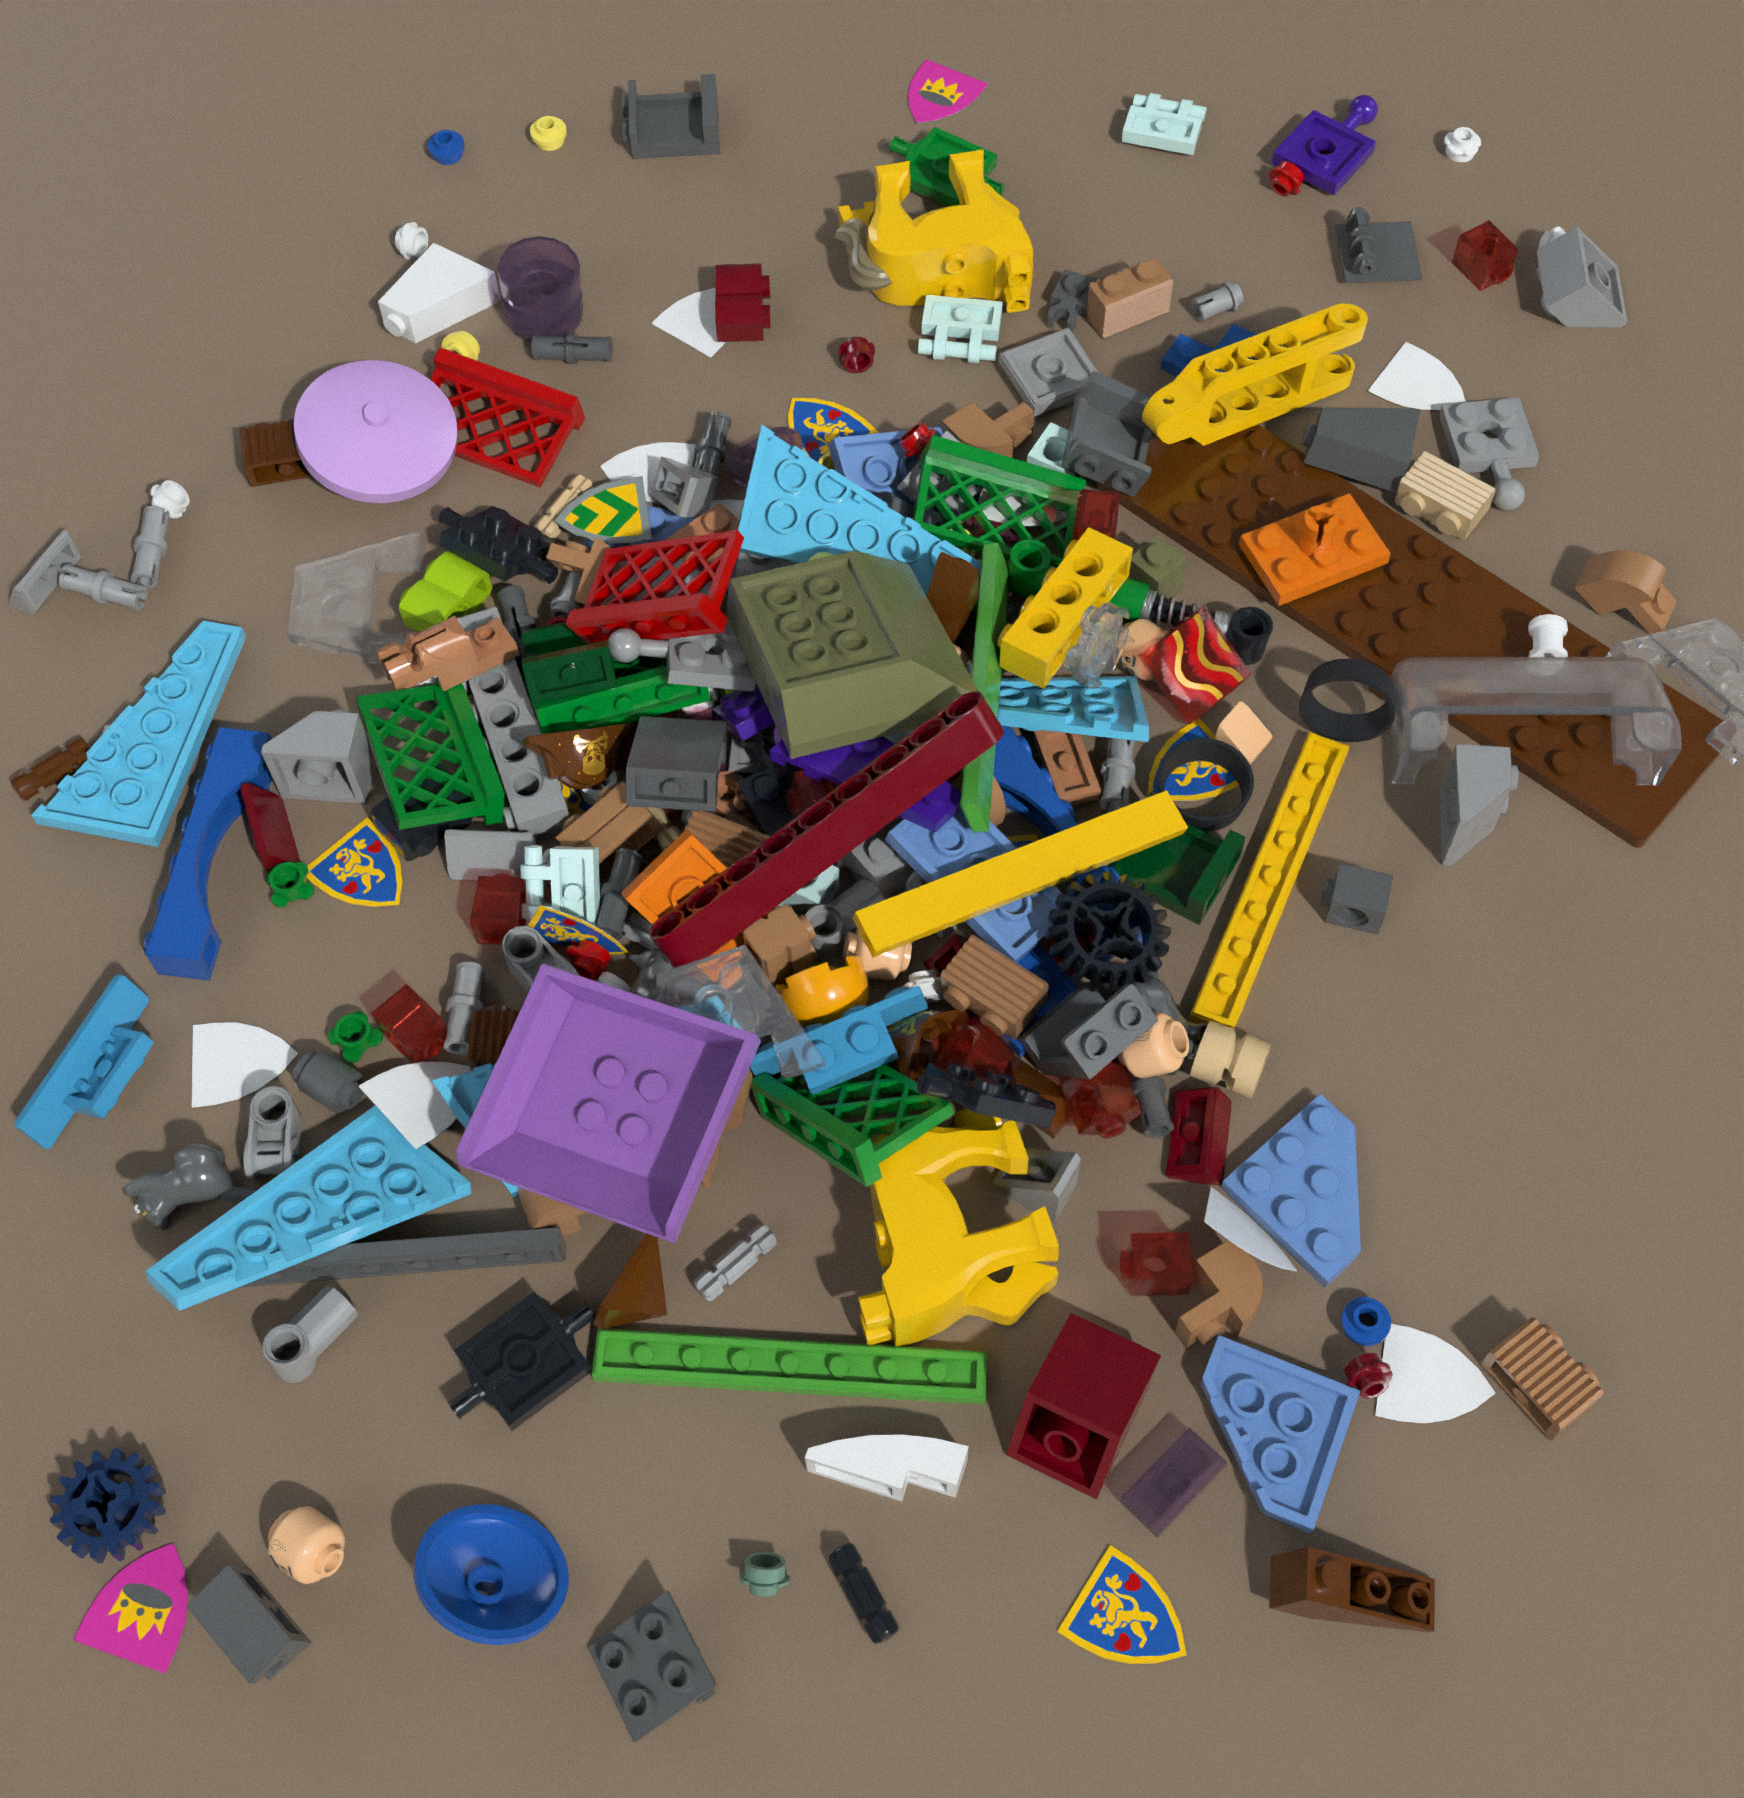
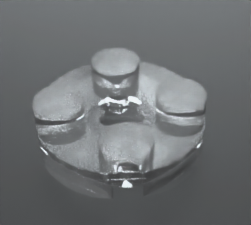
[1064,602,1130,689]

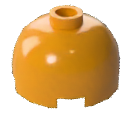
[775,956,870,1029]

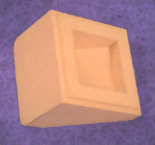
[1215,701,1273,765]

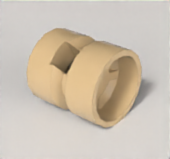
[1190,1020,1272,1099]

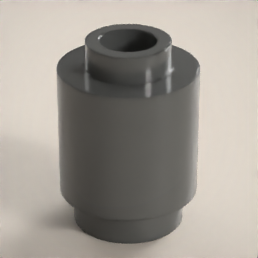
[293,1050,364,1113]

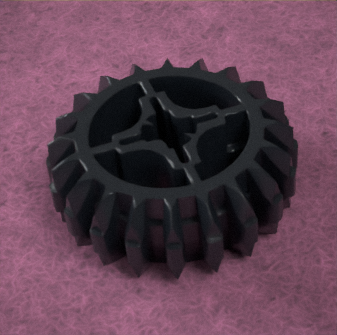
[1046,871,1171,995]

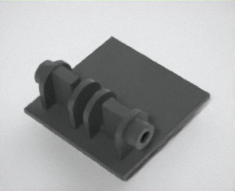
[1335,207,1422,283]
[588,1591,717,1742]

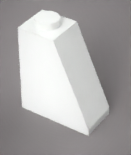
[378,243,501,343]

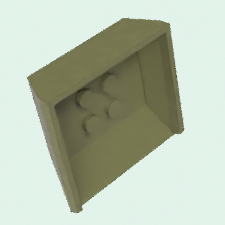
[727,551,978,759]

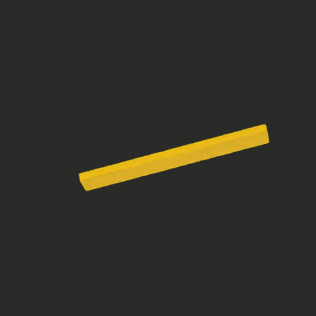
[1188,732,1350,1029]
[852,790,1188,958]

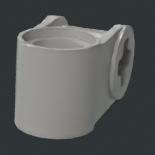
[502,926,580,993]
[243,1086,303,1180]

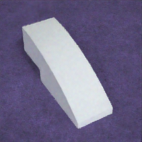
[805,1435,969,1502]

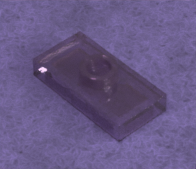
[1120,1427,1227,1538]

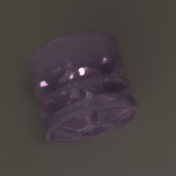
[498,236,584,342]

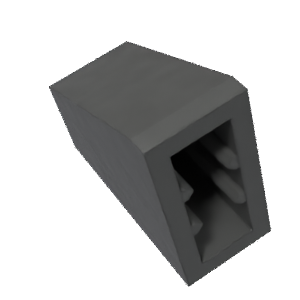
[1301,408,1420,492]

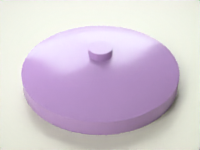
[294,360,457,503]

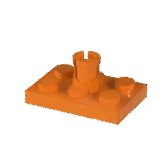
[1239,493,1391,606]
[621,828,772,984]

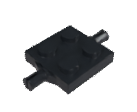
[439,506,558,584]
[736,739,838,867]
[917,1060,1056,1128]
[447,1292,596,1431]

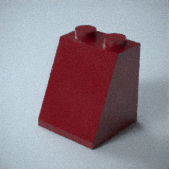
[1006,1313,1161,1500]

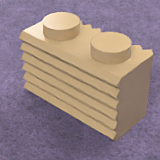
[1395,451,1496,541]

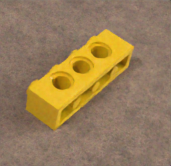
[997,527,1133,689]

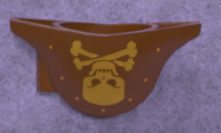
[522,723,631,789]
[885,1008,969,1083]

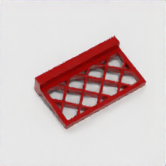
[430,347,586,488]
[565,530,744,645]

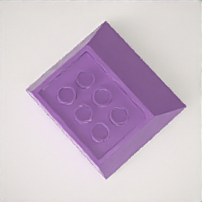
[456,964,761,1244]

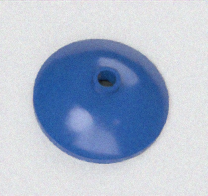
[413,1504,569,1645]

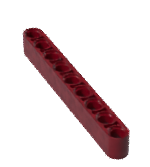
[649,691,1004,972]

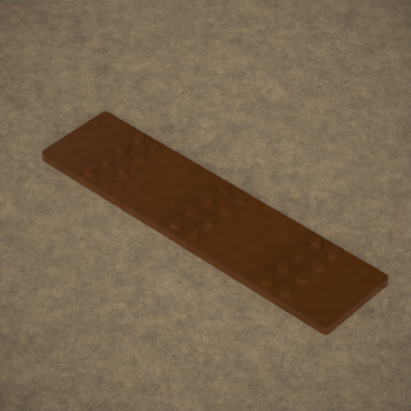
[1097,420,1735,848]

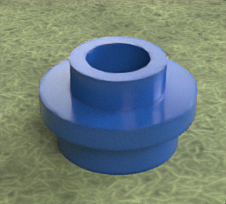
[427,130,465,165]
[1341,1297,1391,1346]

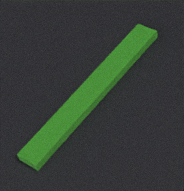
[960,543,1009,833]
[592,1329,987,1405]

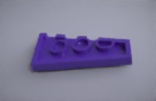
[770,736,961,833]

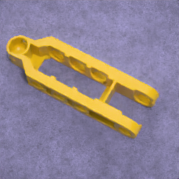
[1142,303,1368,446]

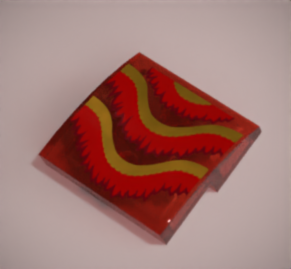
[1137,605,1251,725]

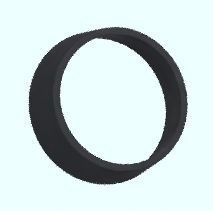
[1299,658,1396,742]
[1158,738,1254,832]

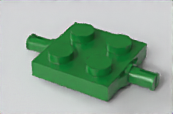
[889,127,1004,207]

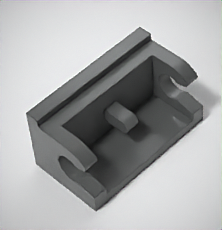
[186,1564,311,1684]

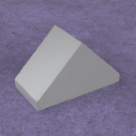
[650,456,719,518]
[991,1148,1081,1222]

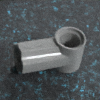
[805,878,885,961]
[262,1285,359,1383]

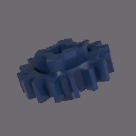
[50,1448,166,1564]

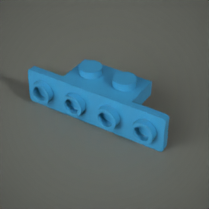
[14,974,154,1149]
[750,986,928,1095]

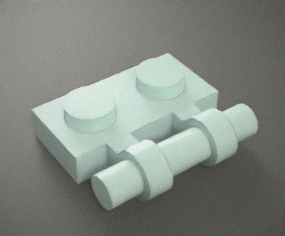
[1122,93,1207,155]
[918,295,1003,364]
[520,845,601,926]

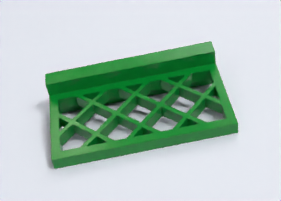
[912,435,1086,561]
[521,655,710,734]
[356,683,505,830]
[751,1064,954,1187]

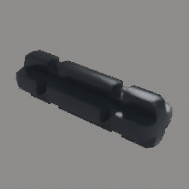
[828,1543,899,1644]

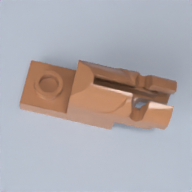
[375,616,520,692]

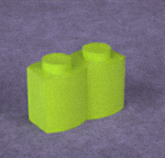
[398,551,493,632]

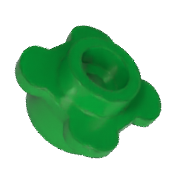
[265,862,315,908]
[328,1011,383,1063]

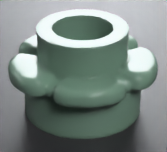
[739,1552,790,1597]

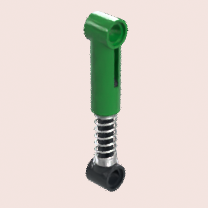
[1008,539,1273,665]

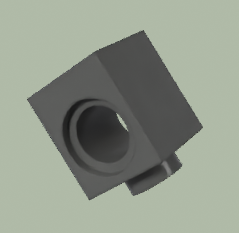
[1320,863,1393,935]

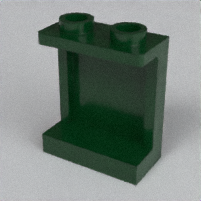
[521,622,617,704]
[1108,792,1246,925]

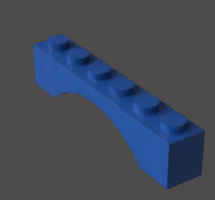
[993,726,1142,962]
[144,727,272,981]

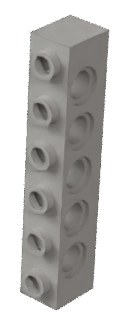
[457,607,570,842]

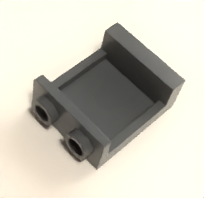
[622,74,720,159]
[1061,370,1165,497]
[626,716,727,812]
[1017,982,1158,1080]

